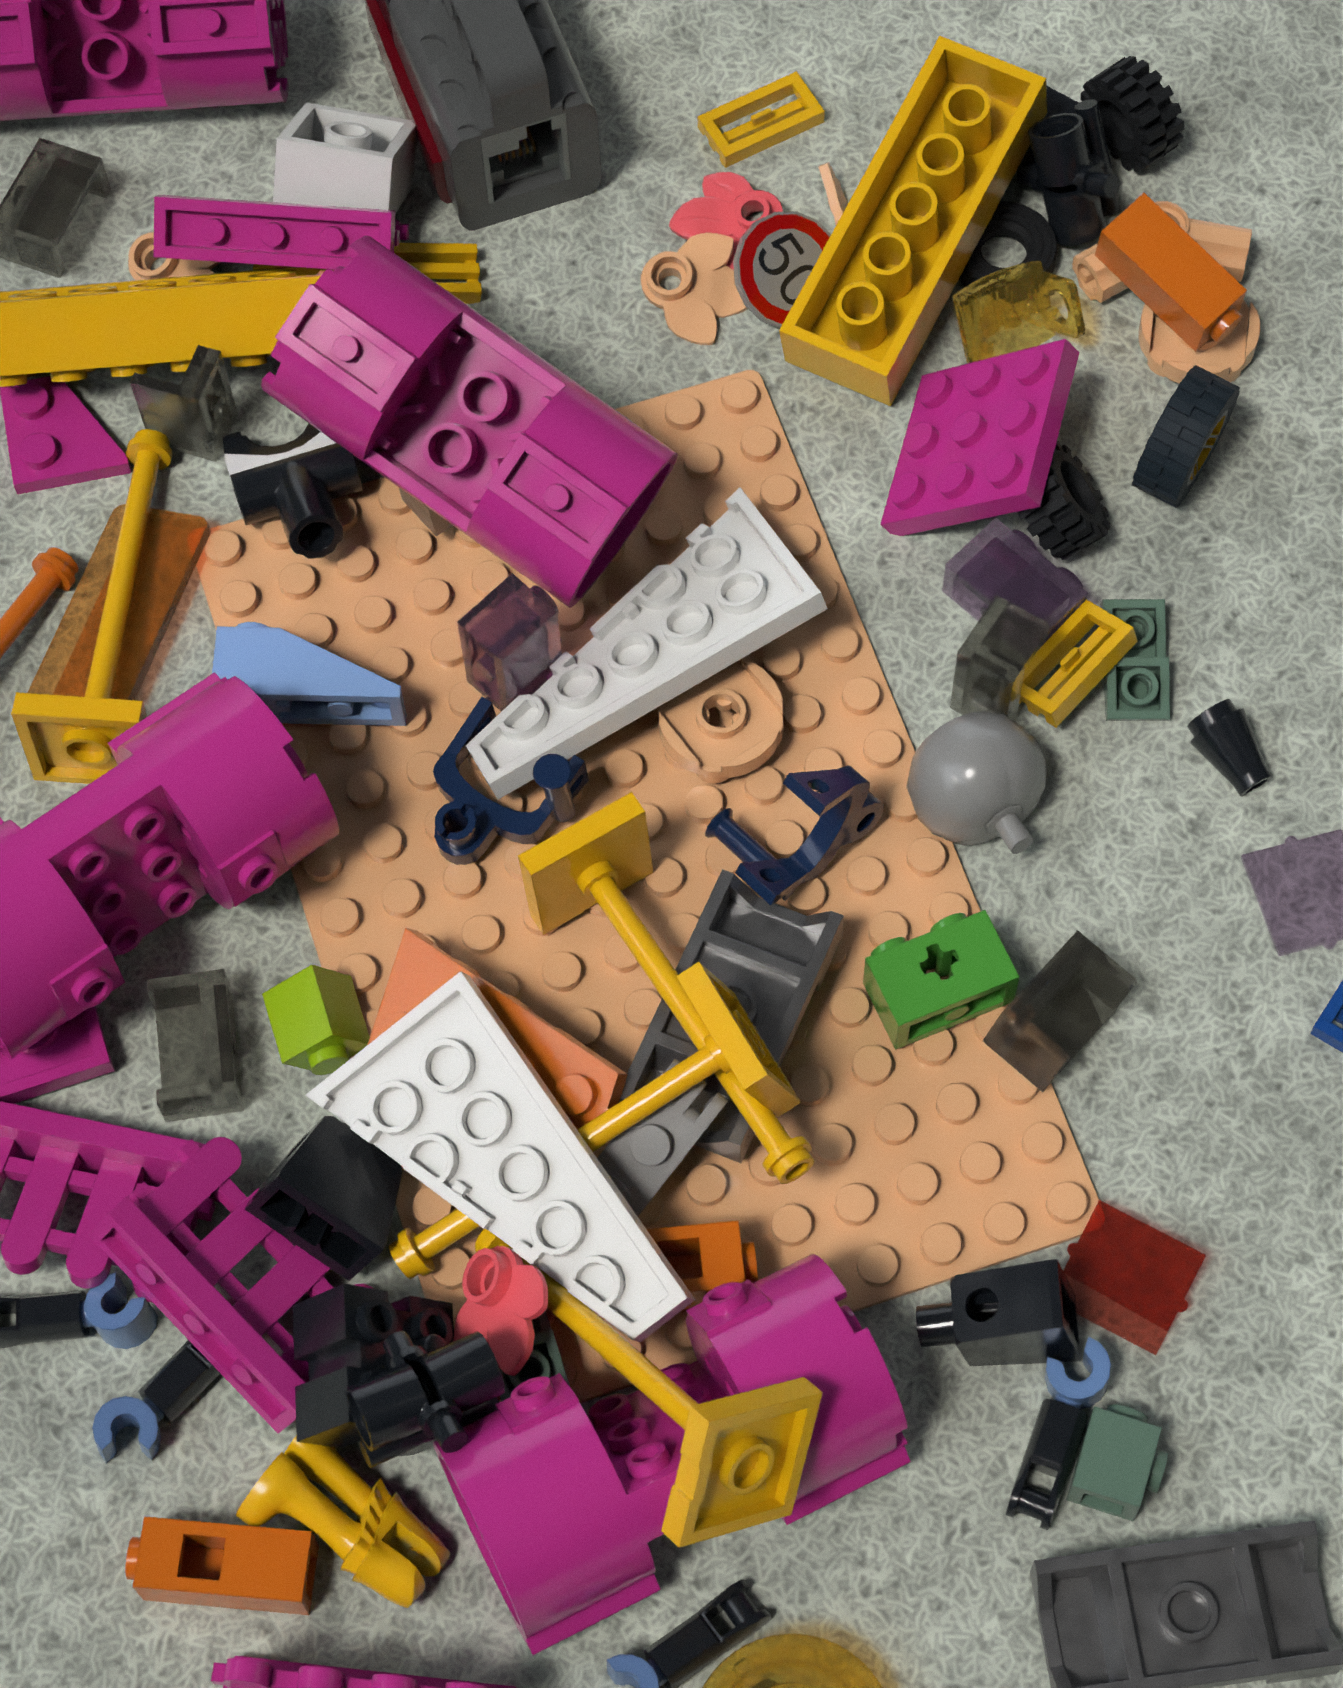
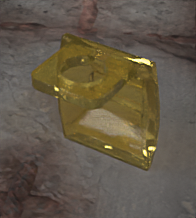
[952,261,1085,364]

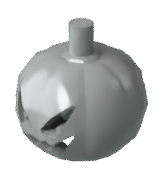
[907,711,1047,854]

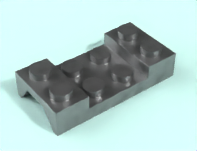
[619,869,844,1163]
[1030,1521,1343,1688]

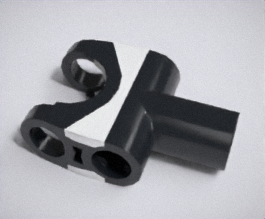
[223,423,362,559]

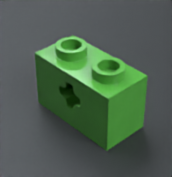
[863,910,1019,1050]

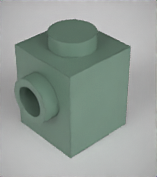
[1066,1404,1168,1522]

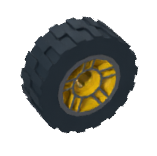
[1132,365,1240,508]

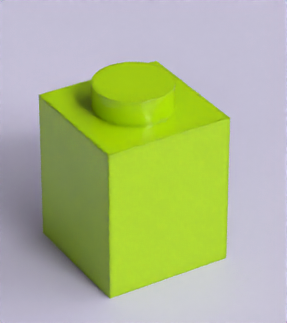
[262,964,370,1075]

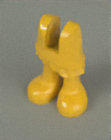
[236,1435,450,1608]

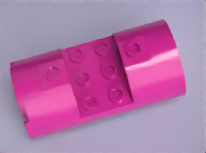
[0,0,289,121]
[261,236,678,608]
[0,672,339,1060]
[433,1254,911,1655]

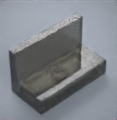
[130,345,238,462]

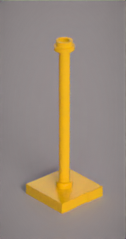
[11,429,172,784]
[518,792,814,1184]
[389,961,801,1279]
[475,1229,823,1548]

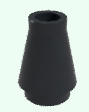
[1187,699,1273,797]

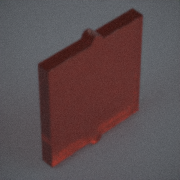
[1063,1200,1206,1355]

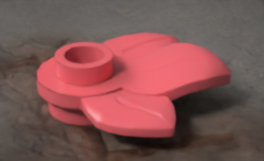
[669,172,784,270]
[454,1246,548,1376]

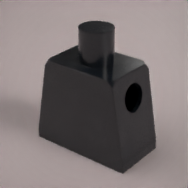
[244,1116,403,1281]
[916,1259,1081,1366]

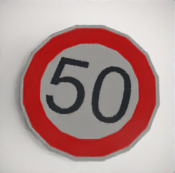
[733,211,831,329]

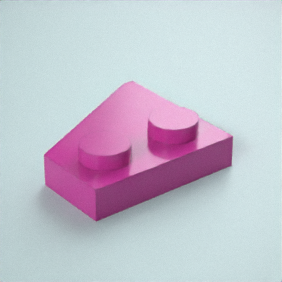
[0,376,131,495]

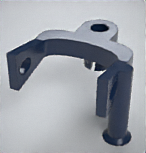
[433,697,589,865]
[705,765,884,906]

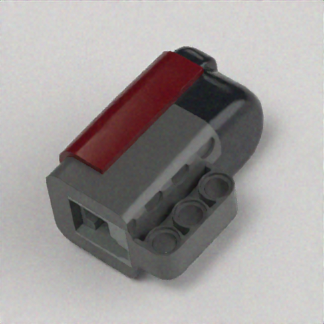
[365,0,602,231]

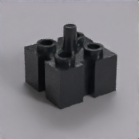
[293,1284,454,1456]

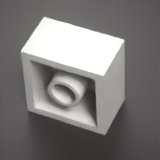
[273,102,417,214]

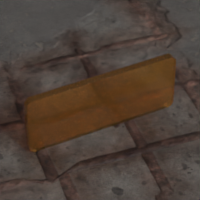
[27,504,211,700]

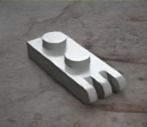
[597,1058,729,1216]

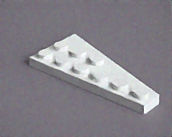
[466,487,828,800]
[305,971,695,1342]

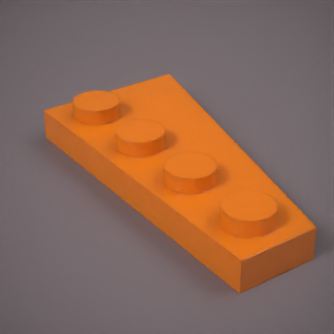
[368,928,628,1130]

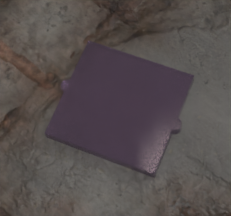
[1241,829,1343,956]

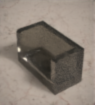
[0,138,111,278]
[950,595,1049,721]
[983,930,1137,1092]
[147,969,244,1122]

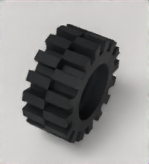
[1080,56,1185,172]
[1017,440,1110,560]

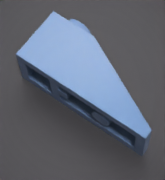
[212,622,407,726]

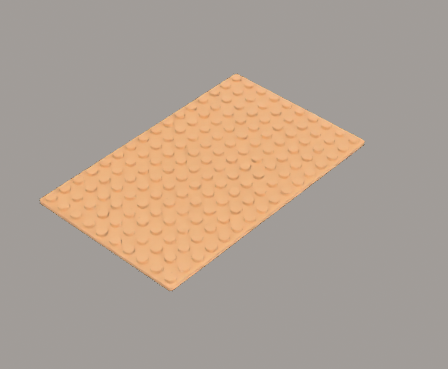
[189,370,1105,1403]

